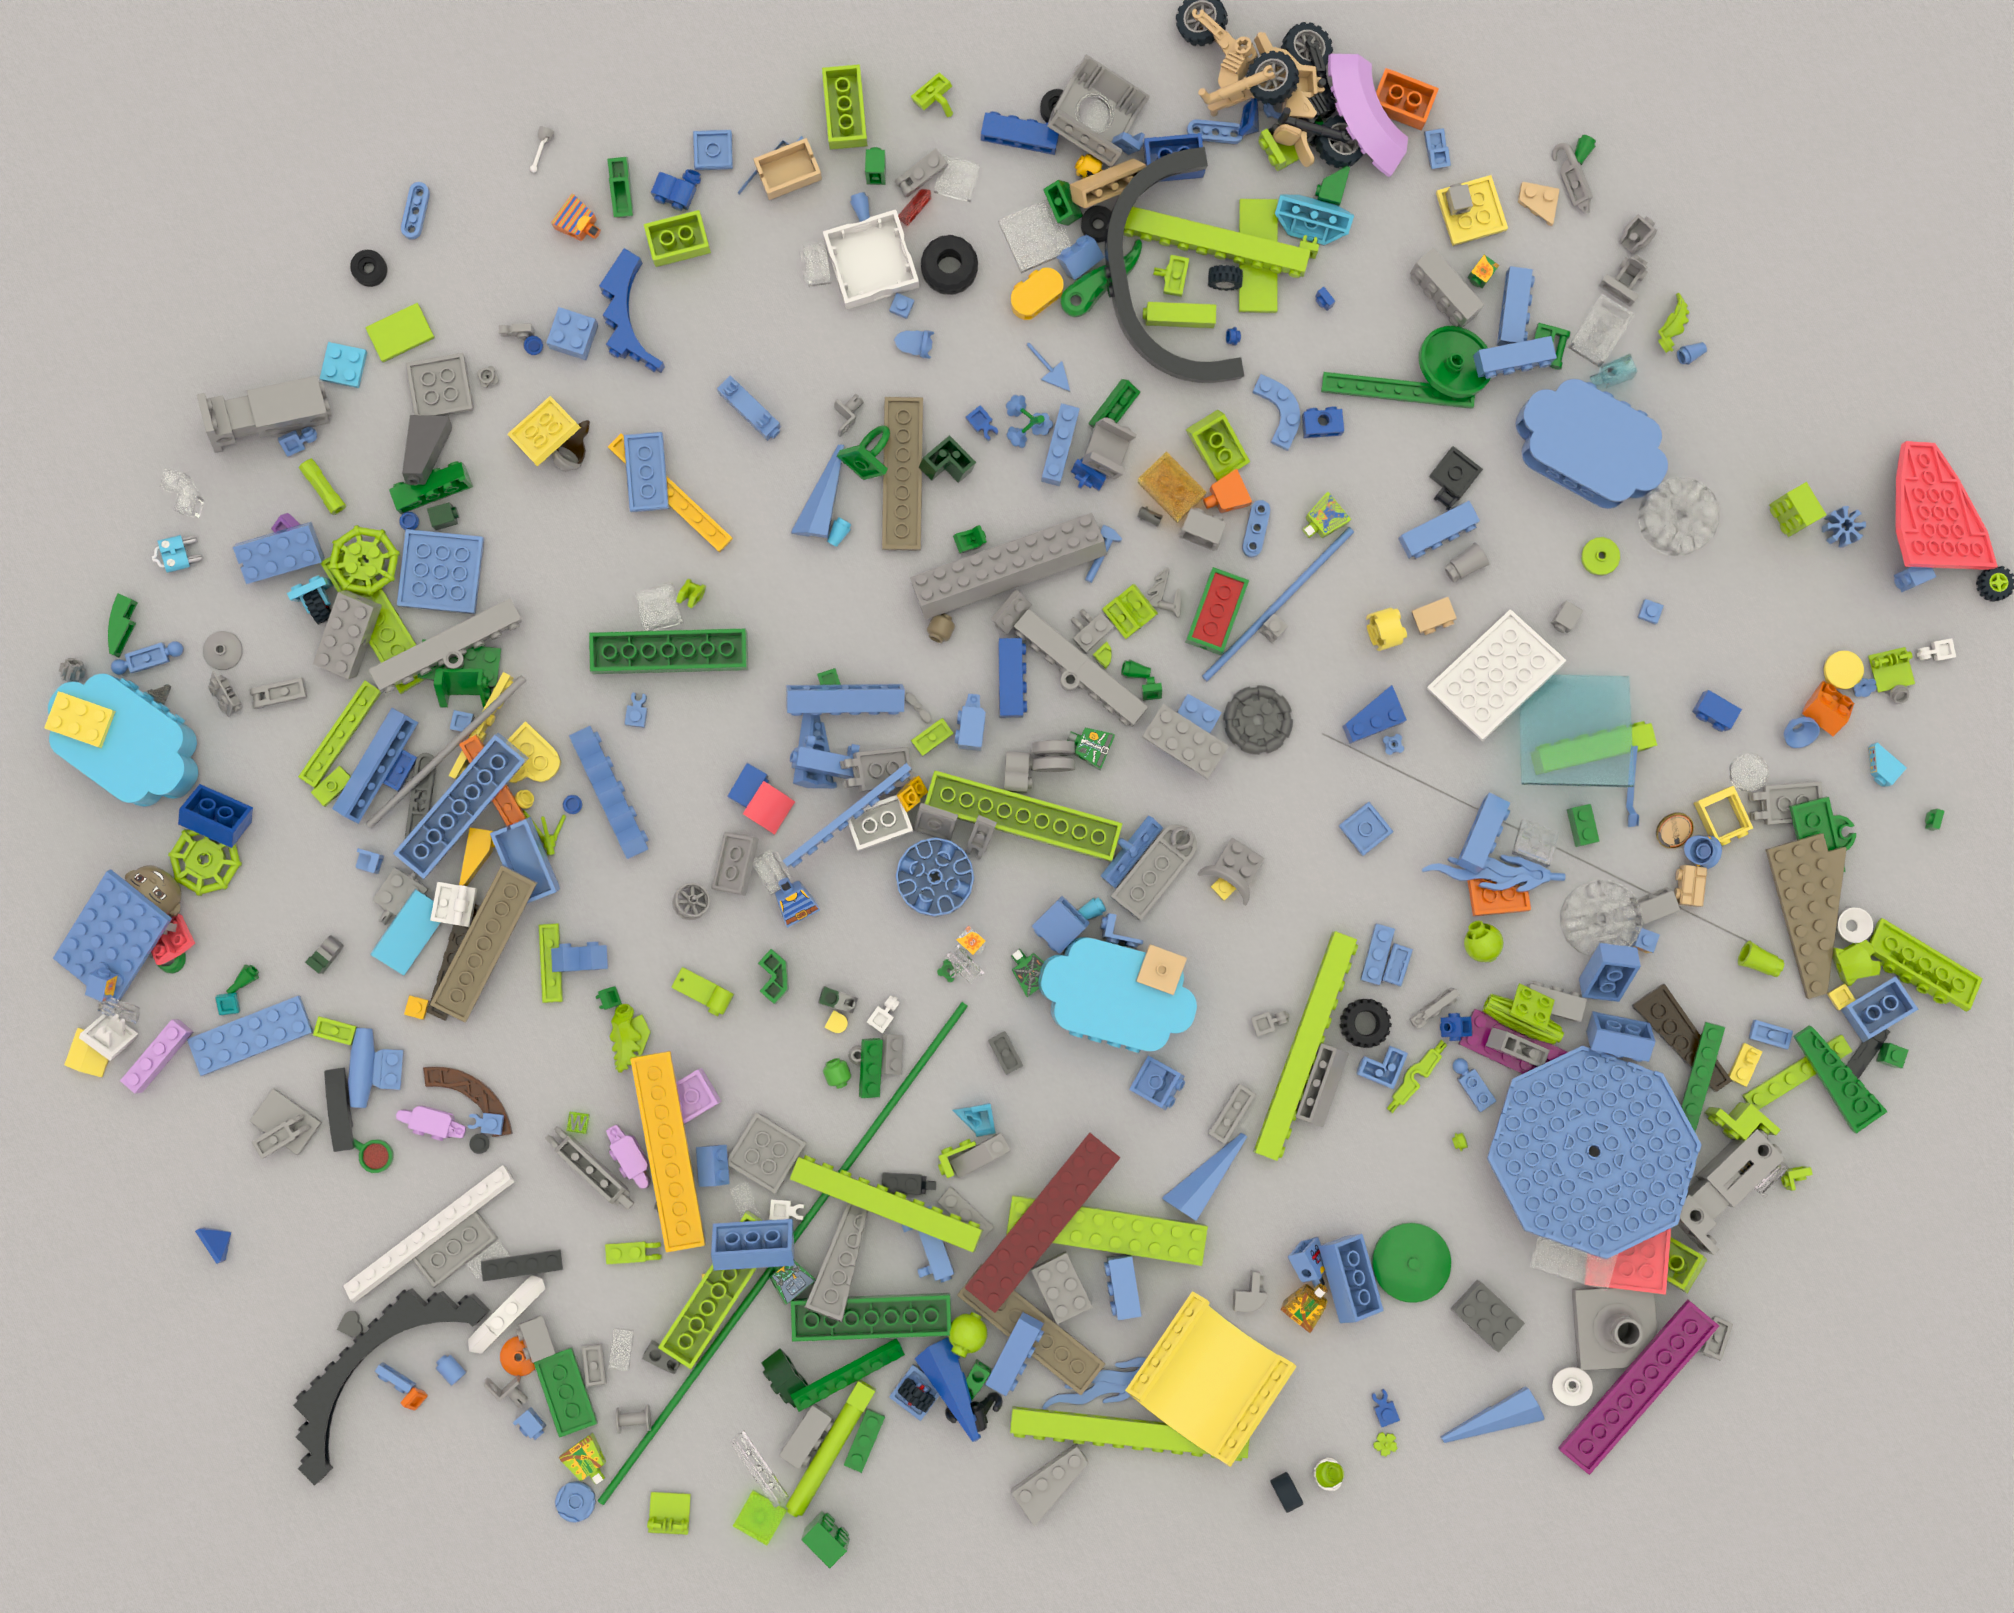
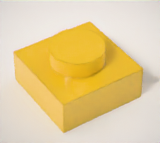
[404,995,430,1020]

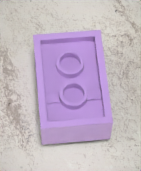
[676,1068,722,1124]

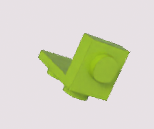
[938,1139,976,1178]

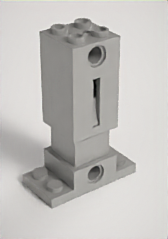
[197,376,332,453]
[1678,1129,1785,1255]

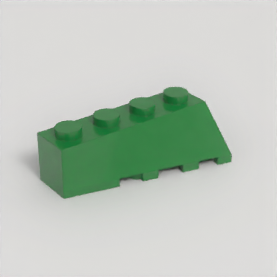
[389,461,473,514]

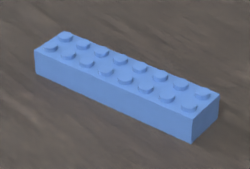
[393,733,529,879]

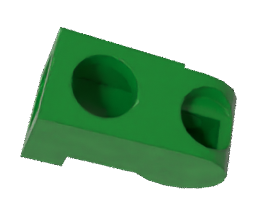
[966,1359,992,1401]

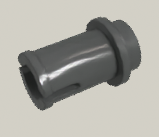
[1137,506,1163,527]

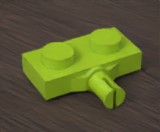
[1153,255,1189,297]

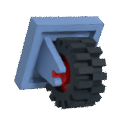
[889,1364,940,1421]

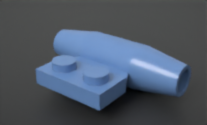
[348,1028,403,1108]

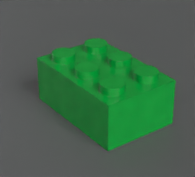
[801,1511,850,1569]

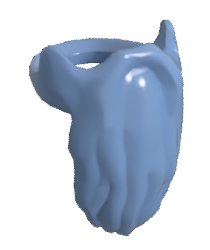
[894,330,934,359]

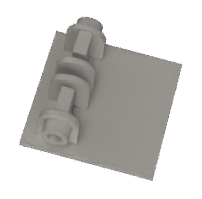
[208,671,242,717]

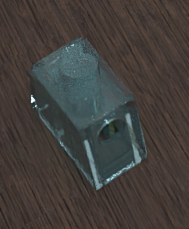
[1590,354,1637,388]

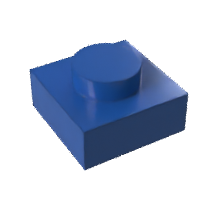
[1316,287,1335,311]

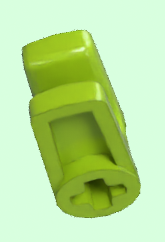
[676,578,706,608]

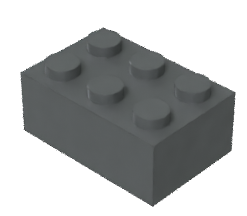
[1451,1280,1525,1353]

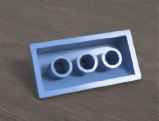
[711,1219,794,1270]

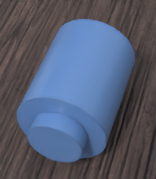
[435,1355,467,1386]

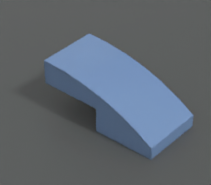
[1424,128,1451,169]

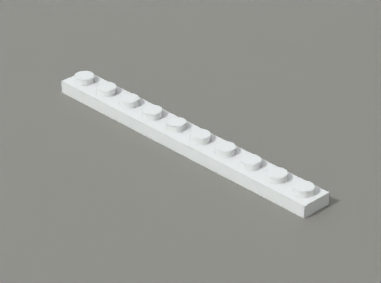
[343,1165,515,1303]

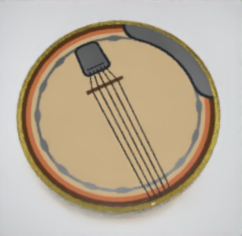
[1656,812,1694,848]

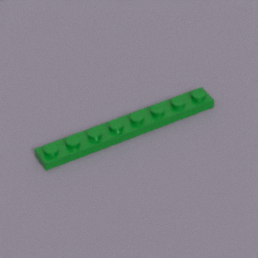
[1321,372,1475,409]

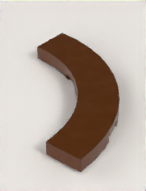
[423,1067,513,1137]

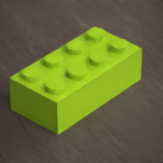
[822,64,868,150]

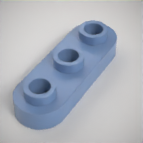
[1187,119,1243,144]
[401,182,430,239]
[1242,500,1270,557]

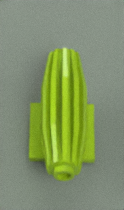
[1482,983,1564,1045]

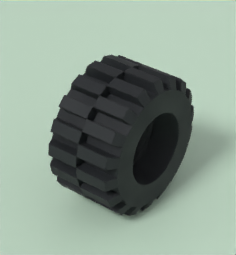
[1339,999,1392,1048]

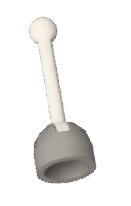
[530,126,554,173]

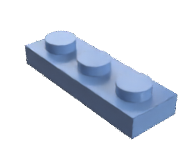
[1360,924,1395,985]

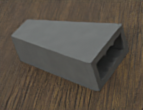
[402,415,452,485]

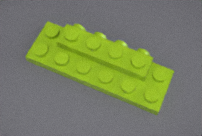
[1869,918,1983,1012]

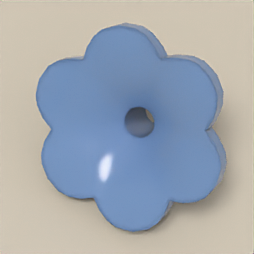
[1853,678,1877,697]

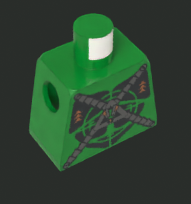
[1011,949,1044,997]

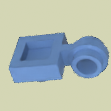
[278,427,317,457]

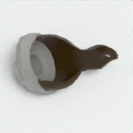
[552,420,590,471]

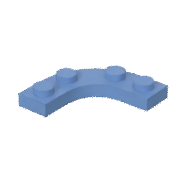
[1252,374,1300,451]

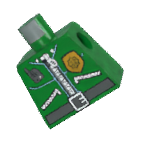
[1067,728,1115,770]

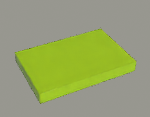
[365,303,435,363]

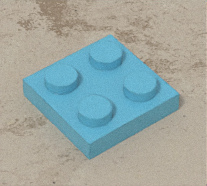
[320,342,367,388]

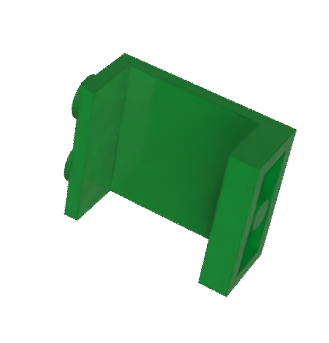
[433,669,491,708]

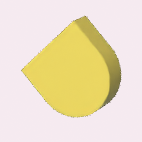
[825,1010,848,1033]

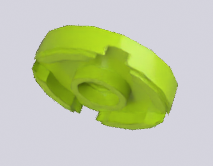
[1581,537,1620,576]

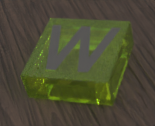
[566,1111,590,1134]

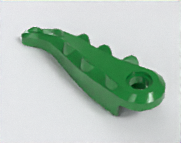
[1060,239,1142,317]

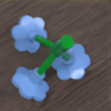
[1006,395,1053,448]

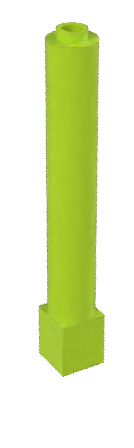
[786,1379,876,1517]

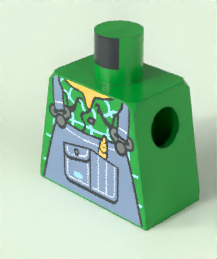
[769,1260,816,1305]

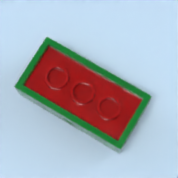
[1185,567,1249,655]

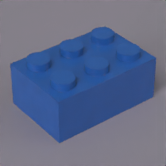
[1143,133,1205,182]
[178,784,253,848]

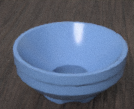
[1784,717,1820,748]

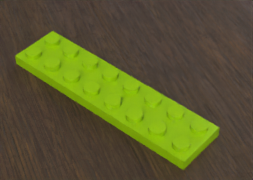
[320,544,426,694]

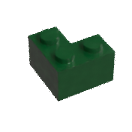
[919,435,976,483]
[761,1348,809,1408]

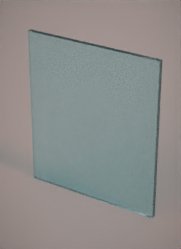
[1519,675,1634,787]

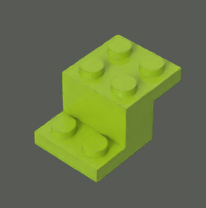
[1704,1102,1781,1140]

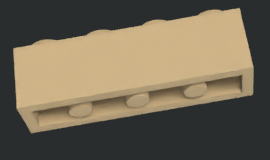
[1070,158,1146,208]

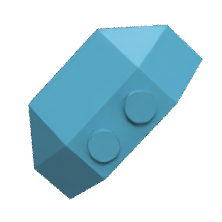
[1275,194,1354,245]

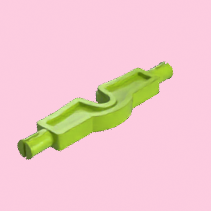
[1386,1040,1447,1113]

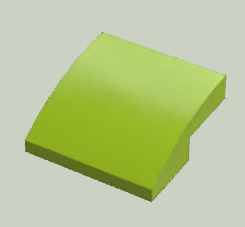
[1102,584,1158,639]

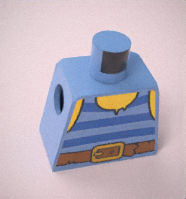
[775,878,820,928]

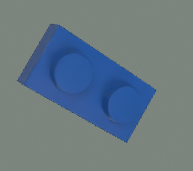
[383,750,417,792]

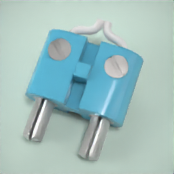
[152,535,202,573]

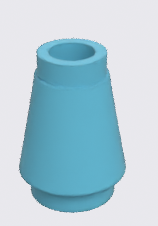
[827,517,852,547]
[1078,897,1106,920]

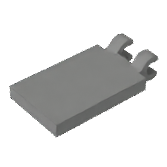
[840,747,913,792]
[1748,782,1823,825]

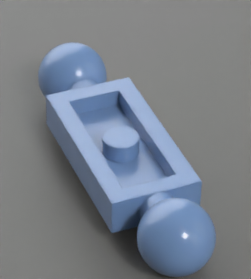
[111,641,183,675]

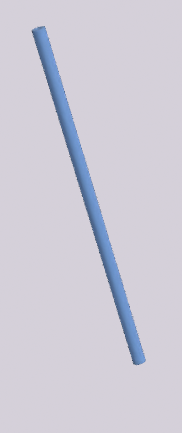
[1202,527,1354,681]

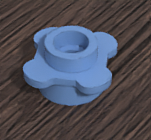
[1383,734,1404,755]

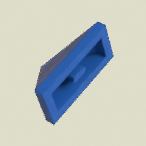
[1239,98,1259,136]
[195,1227,231,1264]

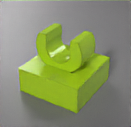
[1298,235,1319,259]

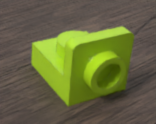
[1781,1166,1813,1191]

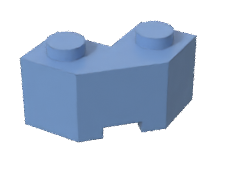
[551,942,608,972]

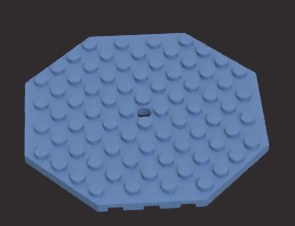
[1487,1046,1702,1260]

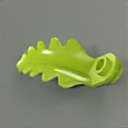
[1658,293,1689,353]
[609,1004,641,1073]

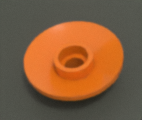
[500,1336,535,1376]

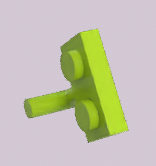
[911,72,953,117]

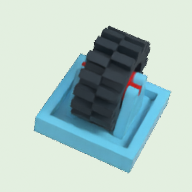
[287,576,333,625]

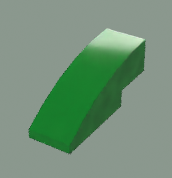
[607,157,633,217]
[108,593,138,658]

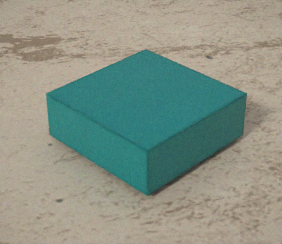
[215,993,240,1015]

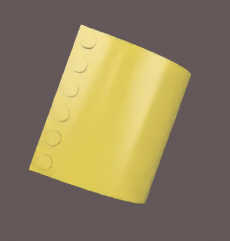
[1125,1291,1297,1467]

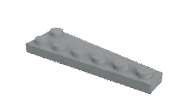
[805,1203,868,1322]

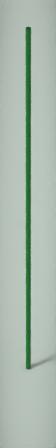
[598,1002,968,1505]

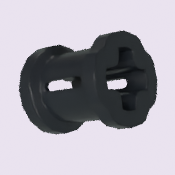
[1434,486,1459,511]

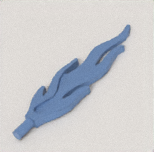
[1422,855,1565,892]
[1042,1357,1147,1409]

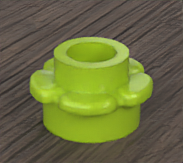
[1452,1132,1468,1151]

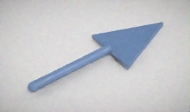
[1027,343,1070,391]

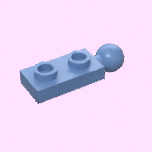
[1453,1058,1496,1112]

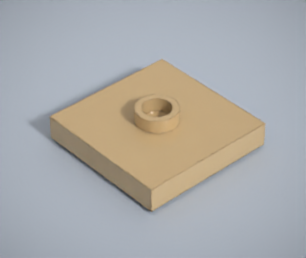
[1136,944,1187,995]

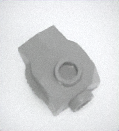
[1619,214,1657,254]

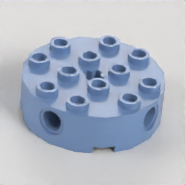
[896,838,974,917]

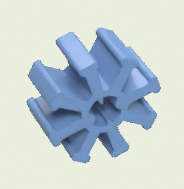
[1821,506,1866,548]

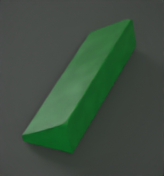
[1088,379,1140,428]

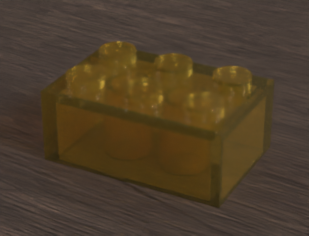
[1137,451,1207,523]

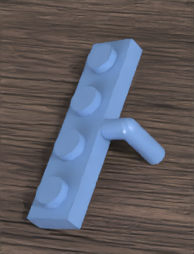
[1101,815,1163,888]

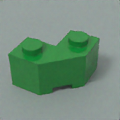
[758,949,789,1004]

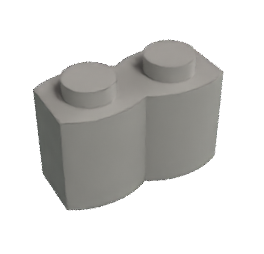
[1004,752,1033,793]

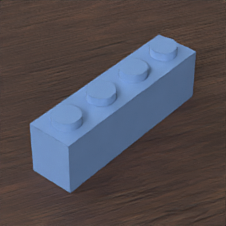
[1497,266,1535,346]
[1473,336,1557,379]
[1041,403,1080,486]
[1398,501,1480,559]
[1456,792,1510,874]
[985,1312,1044,1396]

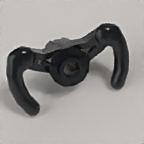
[945,1392,1003,1432]

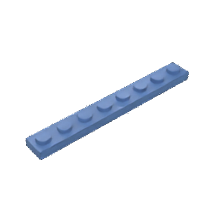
[783,763,912,868]

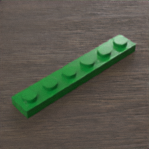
[1681,1021,1725,1132]
[790,1338,905,1412]

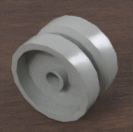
[1032,740,1075,772]

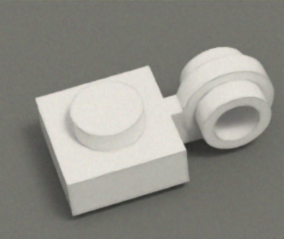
[1916,638,1956,661]
[867,996,900,1033]

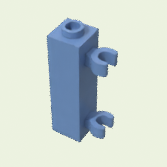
[717,375,781,441]
[790,735,860,779]
[902,1205,955,1283]

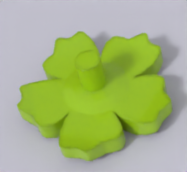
[1373,1432,1398,1457]

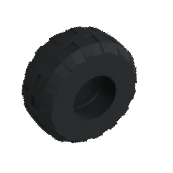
[921,235,978,295]

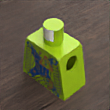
[1302,492,1351,538]

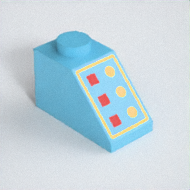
[1868,742,1907,787]

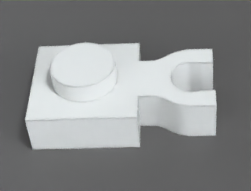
[769,1199,805,1220]

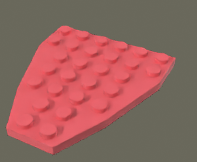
[1896,441,1998,570]

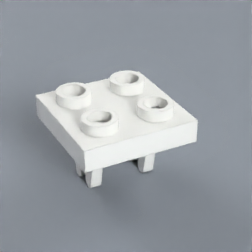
[79,1011,138,1061]

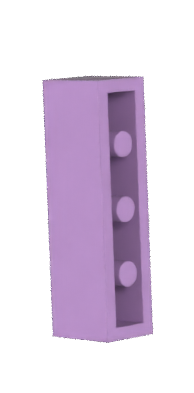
[120,1019,194,1093]

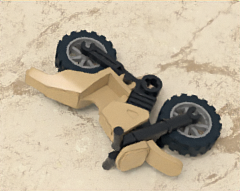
[1254,22,1363,168]

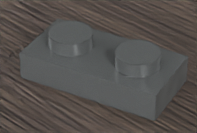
[988,1031,1023,1075]

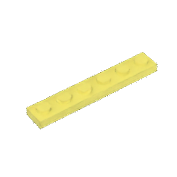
[449,672,513,779]

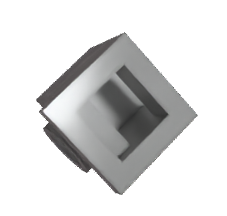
[1259,613,1288,643]

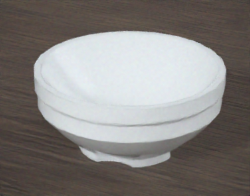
[1836,908,1873,943]

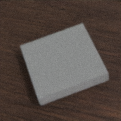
[913,803,958,841]

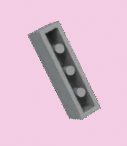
[1296,1043,1349,1127]

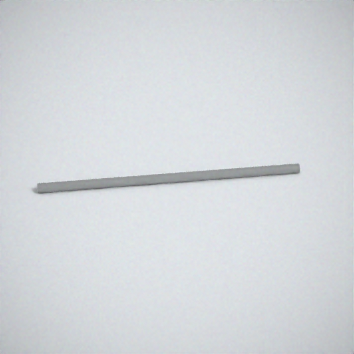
[366,675,527,829]

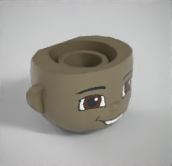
[125,865,182,916]

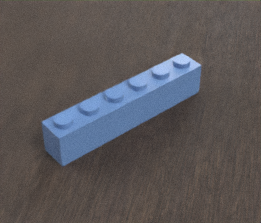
[786,684,905,716]
[332,708,418,824]

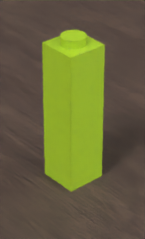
[1142,302,1216,328]

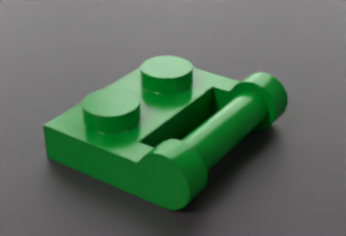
[1534,323,1571,370]

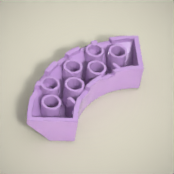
[1328,54,1408,177]

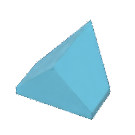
[952,1103,995,1137]

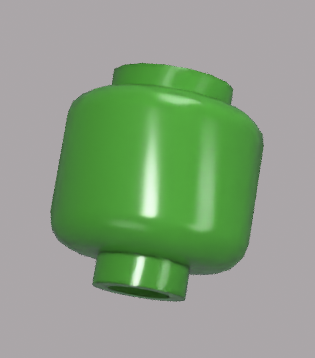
[823,1058,851,1089]

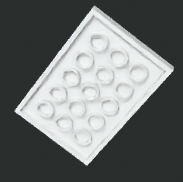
[1427,609,1567,742]

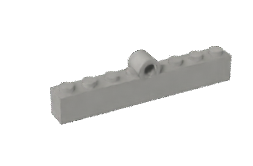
[368,598,522,693]
[1014,609,1148,727]

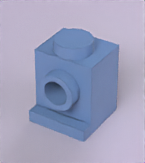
[513,1407,546,1440]

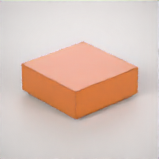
[400,1387,428,1411]

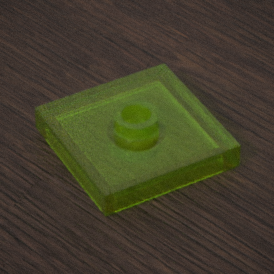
[733,1490,788,1546]

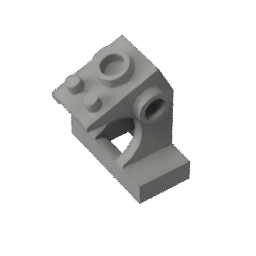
[1599,255,1648,307]

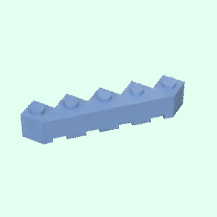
[569,726,649,859]

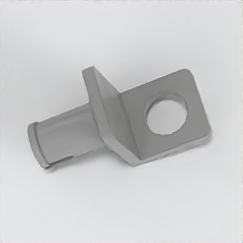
[834,394,864,437]
[484,1375,529,1408]

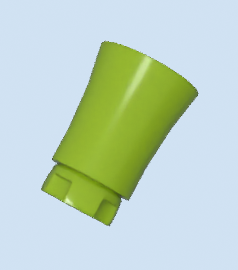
[1738,941,1785,977]

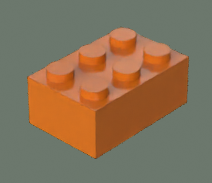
[1376,68,1439,131]

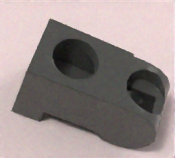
[642,1340,681,1374]

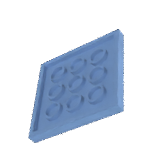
[397,529,484,614]

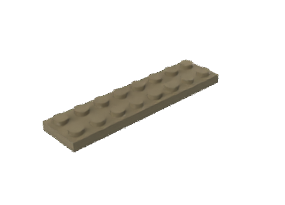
[882,397,923,551]
[430,865,538,1023]
[957,1264,1106,1395]

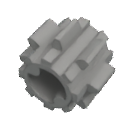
[59,658,86,682]

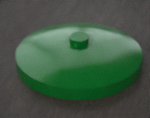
[1418,326,1491,398]
[1372,1223,1451,1303]

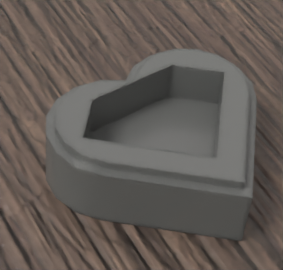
[337,1311,363,1337]

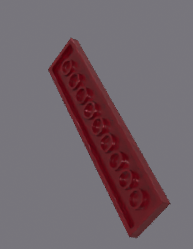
[964,1132,1121,1313]

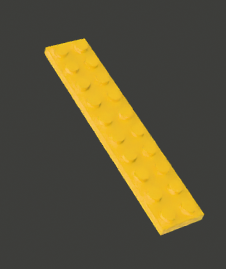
[630,1051,706,1252]

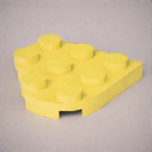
[508,721,561,783]

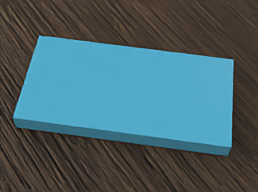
[370,889,441,975]

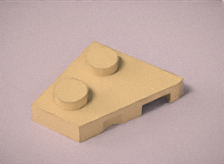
[1518,182,1560,226]

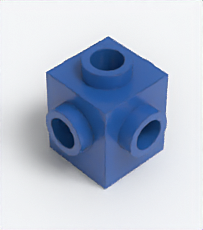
[1440,1013,1472,1041]

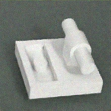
[430,882,477,927]

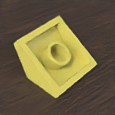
[64,1028,109,1077]

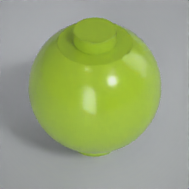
[1464,920,1504,962]
[948,1312,988,1358]

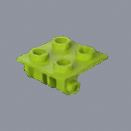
[1868,647,1915,693]
[647,1492,691,1535]

